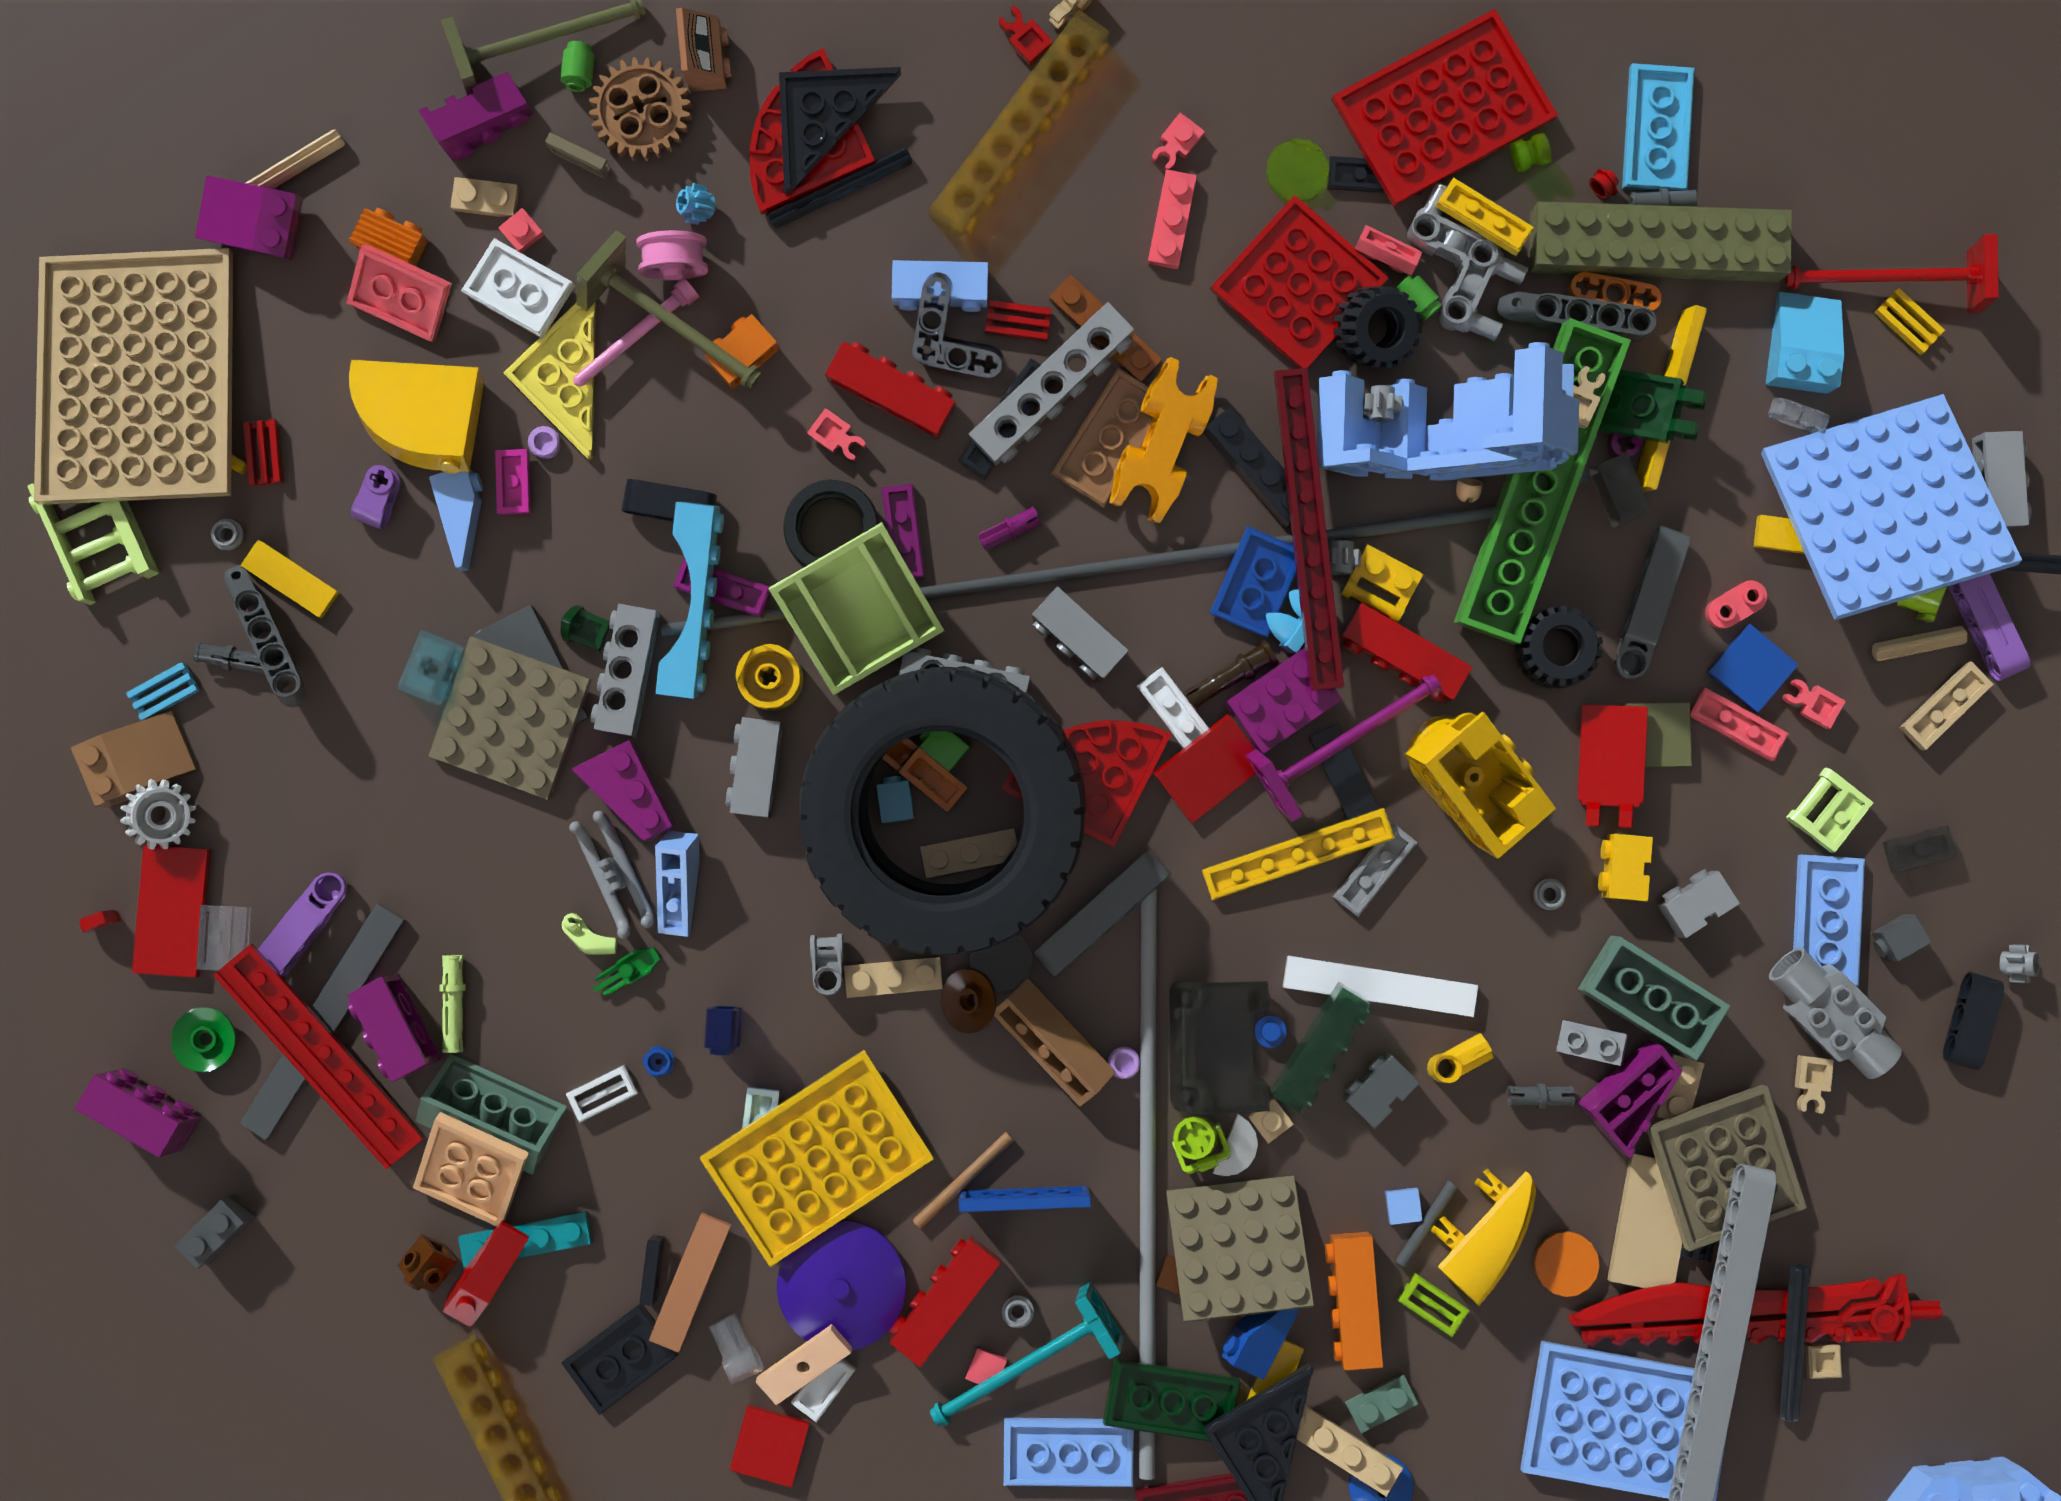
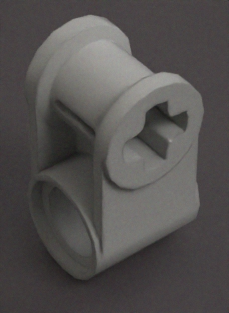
[810,933,845,995]

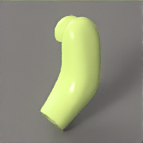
[562,913,617,955]

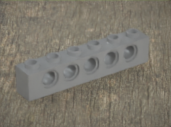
[969,302,1134,466]

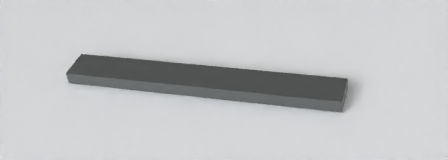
[239,903,406,1140]

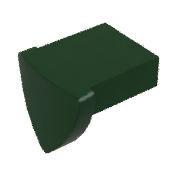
[560,605,610,651]

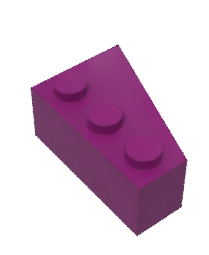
[418,72,533,162]
[1577,1039,1683,1158]

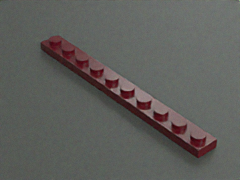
[1273,368,1344,691]

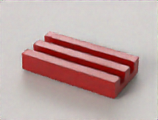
[985,300,1052,342]
[243,419,283,486]

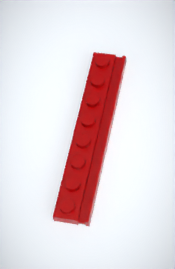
[213,943,424,1170]

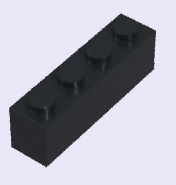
[1203,406,1291,529]

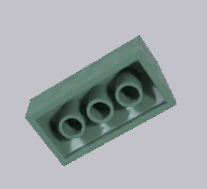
[415,1054,567,1175]

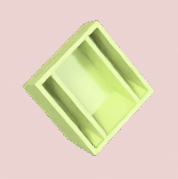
[768,522,944,695]

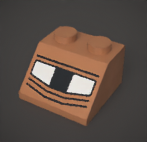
[676,8,732,92]

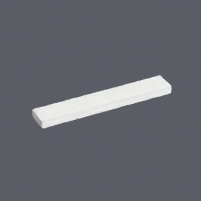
[1283,956,1478,1017]

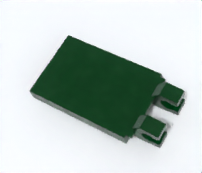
[1598,369,1708,444]

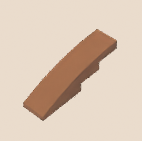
[649,1212,732,1353]

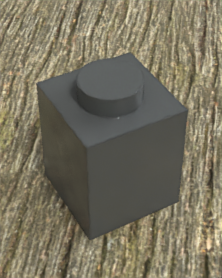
[1871,914,1932,961]

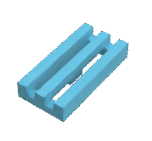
[126,662,201,721]

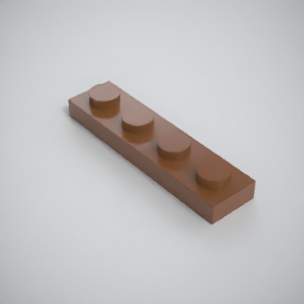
[1049,274,1163,383]

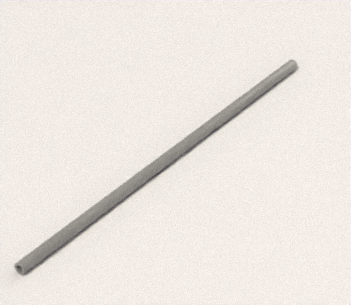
[1139,889,1157,1480]

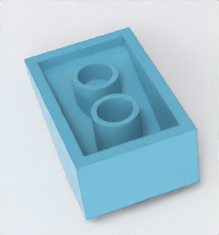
[1765,292,1844,394]

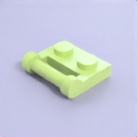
[1786,767,1874,853]

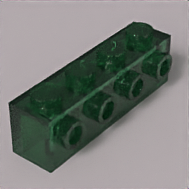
[1270,982,1371,1113]

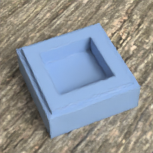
[1385,1187,1422,1225]

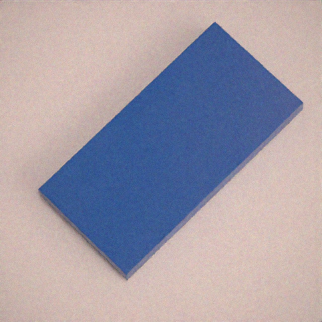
[959,1186,1091,1212]

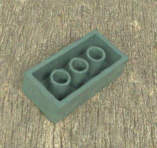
[1577,935,1730,1061]

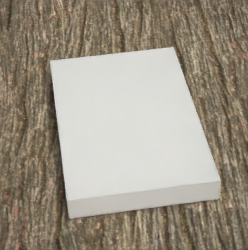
[461,238,575,339]

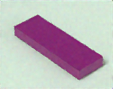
[881,483,925,580]
[673,558,772,619]

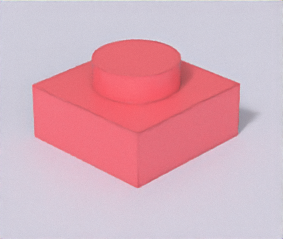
[498,208,545,253]

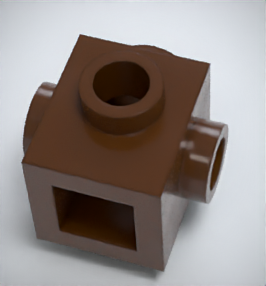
[398,1234,458,1293]

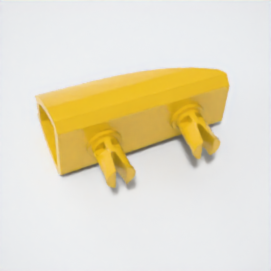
[1431,1169,1537,1306]

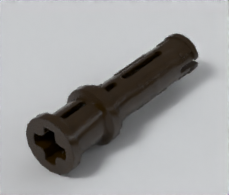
[1184,639,1278,709]

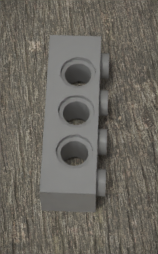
[591,603,661,738]
[899,647,1030,692]

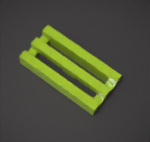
[1397,1272,1470,1337]

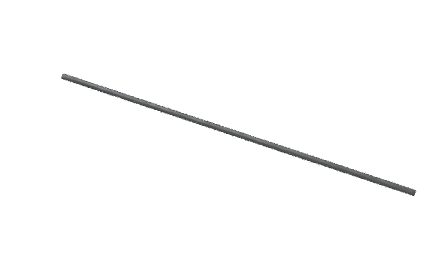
[661,506,1496,637]

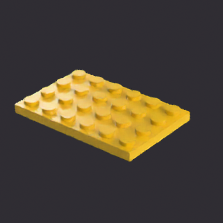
[700,1050,934,1267]

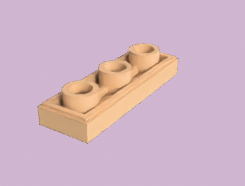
[756,1324,852,1405]

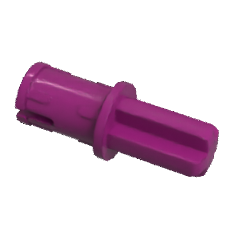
[978,506,1042,550]

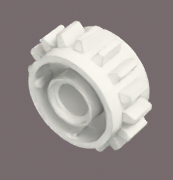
[120,779,196,850]

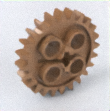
[589,57,693,162]

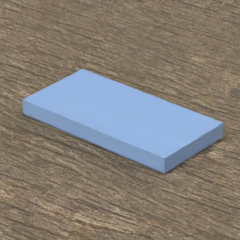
[1793,854,1865,986]
[1004,1418,1134,1487]

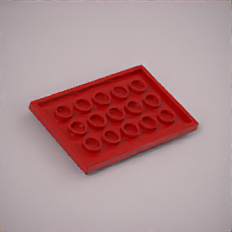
[1331,9,1558,207]

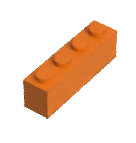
[1325,1232,1383,1371]

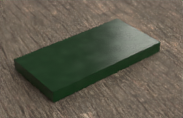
[1102,1358,1240,1442]

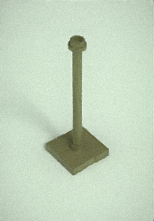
[441,0,646,96]
[577,230,762,389]

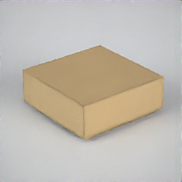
[1805,1343,1842,1379]

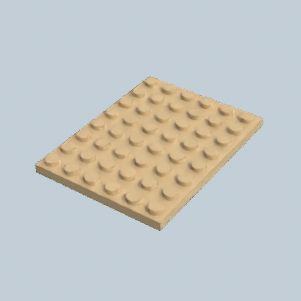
[34,248,233,505]

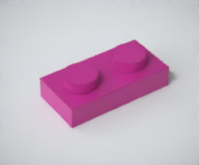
[495,449,531,515]

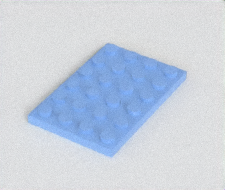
[1520,1341,1727,1501]

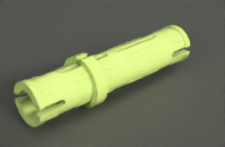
[439,955,466,1053]

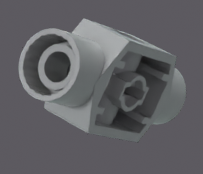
[1769,948,1902,1079]

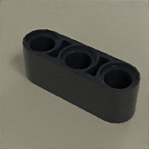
[621,479,717,522]
[1943,972,2004,1070]

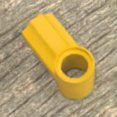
[1427,1033,1494,1083]

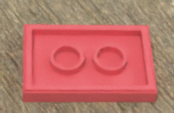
[347,244,452,342]

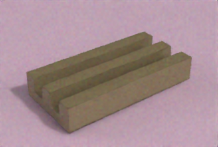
[545,132,612,179]

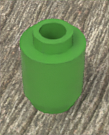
[560,41,595,92]
[1396,275,1442,323]

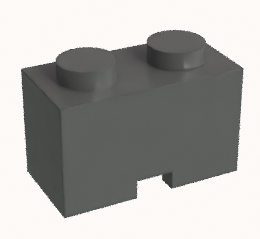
[1343,1053,1420,1129]
[174,1195,256,1269]

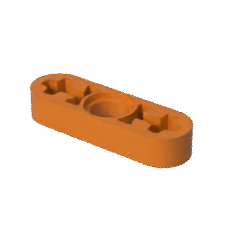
[1568,272,1662,311]

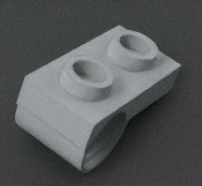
[1556,1020,1628,1066]

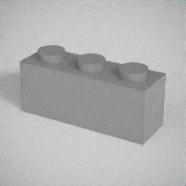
[1972,431,2032,530]
[1032,586,1129,681]
[725,717,783,818]

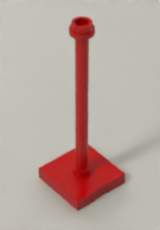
[1785,234,1999,313]

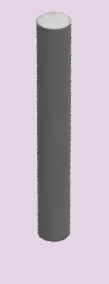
[1395,1181,1459,1269]

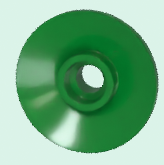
[171,1007,236,1072]

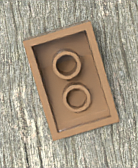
[70,711,198,808]

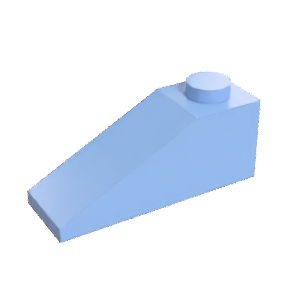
[429,469,483,572]
[655,831,700,937]

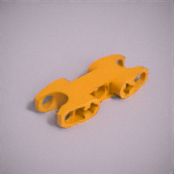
[1109,357,1218,523]

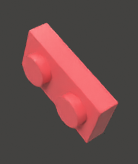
[1355,225,1422,276]

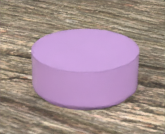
[528,426,562,459]
[1108,1046,1140,1079]

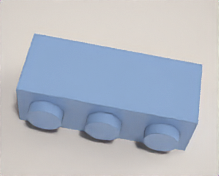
[892,260,988,312]

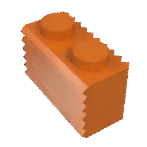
[349,208,428,266]

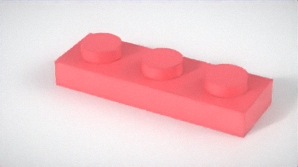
[1147,169,1197,270]

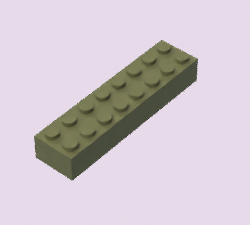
[1529,201,1792,282]

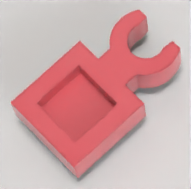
[1151,112,1205,172]
[807,408,866,462]
[1782,679,1846,729]

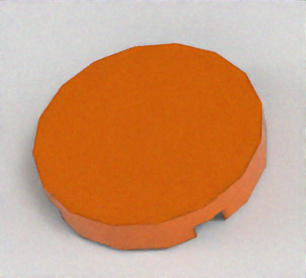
[1533,1230,1599,1297]

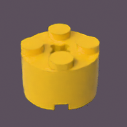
[736,644,804,711]

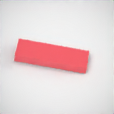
[1690,687,1789,762]

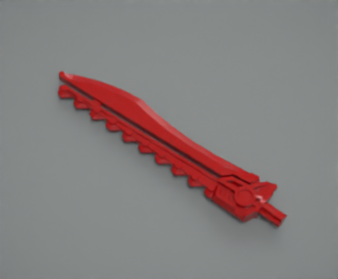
[1568,1273,1943,1347]

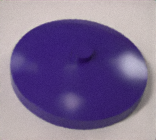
[777,1219,906,1351]

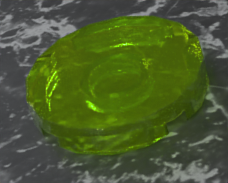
[1266,138,1329,202]

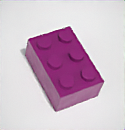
[1224,648,1343,754]
[347,974,442,1082]
[74,1068,201,1158]

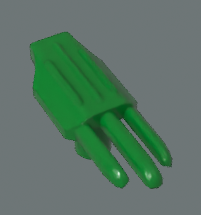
[593,946,661,995]

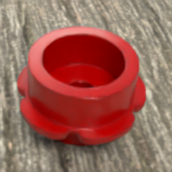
[1589,169,1619,199]

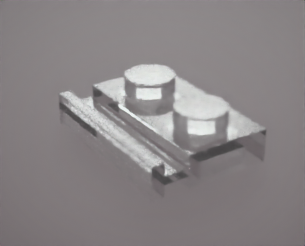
[196,905,251,970]

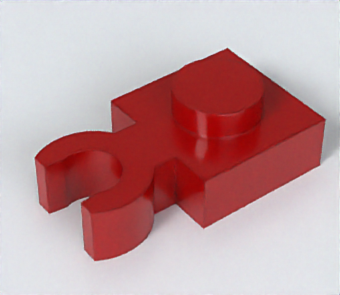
[998,6,1053,66]

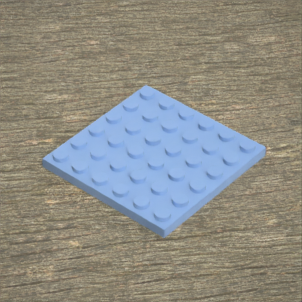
[1761,394,2022,621]

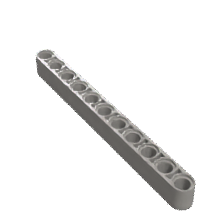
[1669,1164,1776,1501]

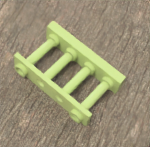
[27,483,160,605]

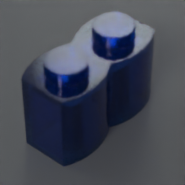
[704,1005,743,1055]

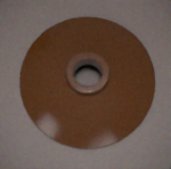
[941,969,996,1033]

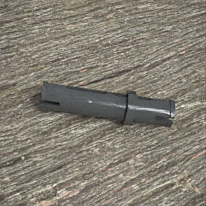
[194,642,296,674]

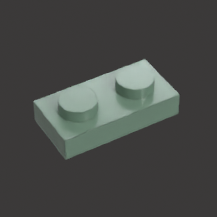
[1345,1372,1418,1434]

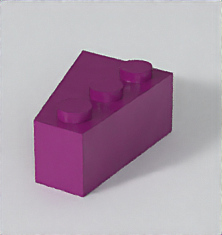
[572,740,677,841]

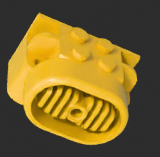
[1404,712,1556,859]

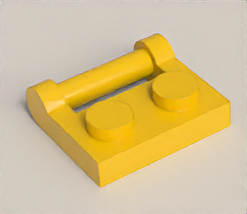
[1340,544,1423,623]

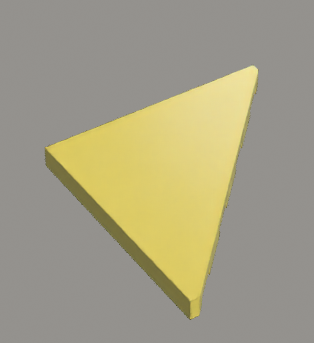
[503,302,596,461]

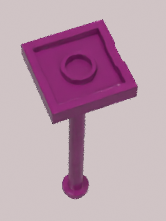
[1245,674,1443,822]

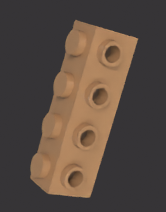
[994,978,1116,1107]

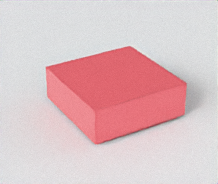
[965,1346,1007,1391]

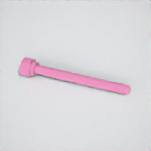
[573,278,700,387]

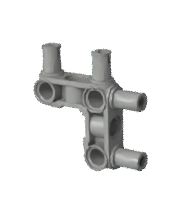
[1407,183,1529,342]

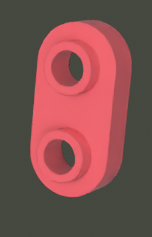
[1705,580,1767,629]

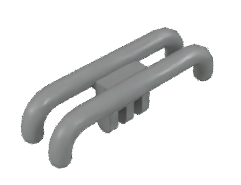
[569,811,654,939]

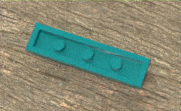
[458,1211,593,1269]

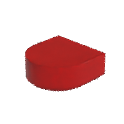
[79,910,120,933]

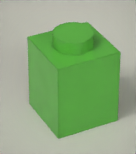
[919,731,970,773]

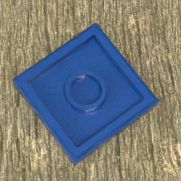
[1707,624,1799,713]

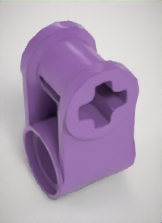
[350,465,401,530]

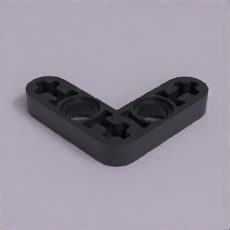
[912,272,1004,378]

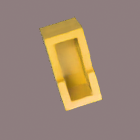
[1598,834,1653,901]

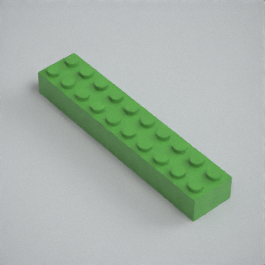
[1453,318,1631,645]

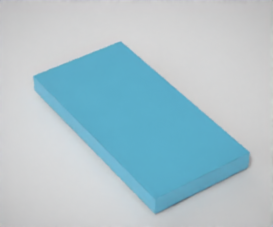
[1622,63,1695,192]

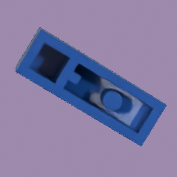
[1220,1309,1300,1380]

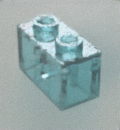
[397,630,464,705]

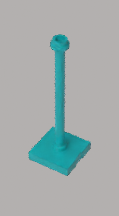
[930,1281,1124,1427]

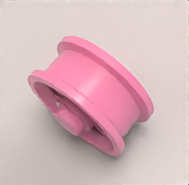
[636,230,708,280]

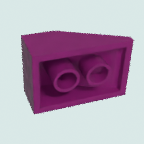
[195,175,303,260]

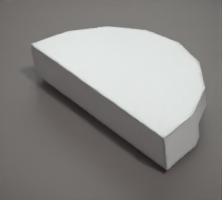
[1212,1114,1258,1176]

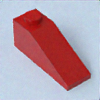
[443,1220,529,1328]

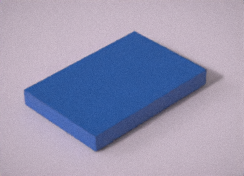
[1209,526,1296,639]

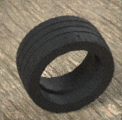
[783,479,880,568]

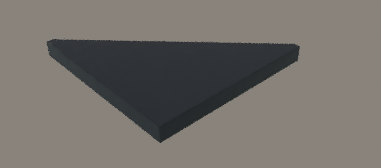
[779,67,901,195]
[1203,1362,1314,1501]

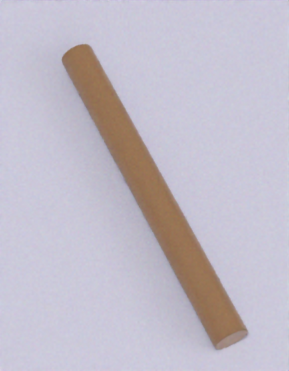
[912,1131,1015,1229]

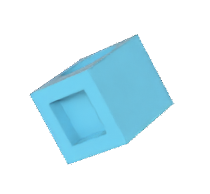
[876,776,915,824]

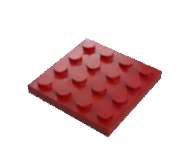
[1210,195,1389,369]

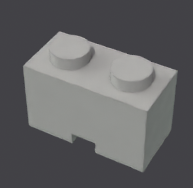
[1657,869,1740,938]

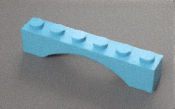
[656,502,724,699]

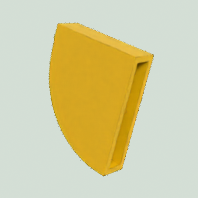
[349,360,484,474]

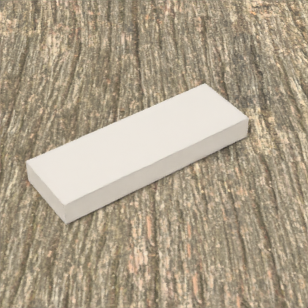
[1136,667,1209,749]

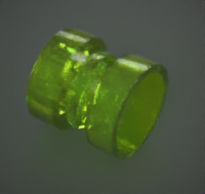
[1510,132,1552,173]

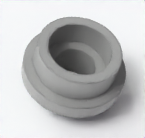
[211,519,244,551]
[1533,878,1566,910]
[1002,1295,1034,1328]

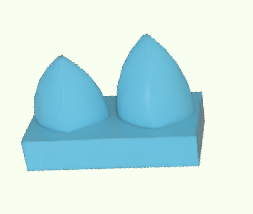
[1266,590,1304,653]

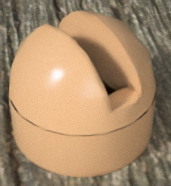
[1456,478,1483,503]

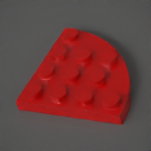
[749,48,875,215]
[1000,720,1172,848]

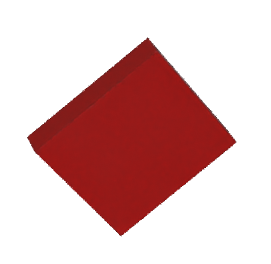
[729,1404,810,1488]

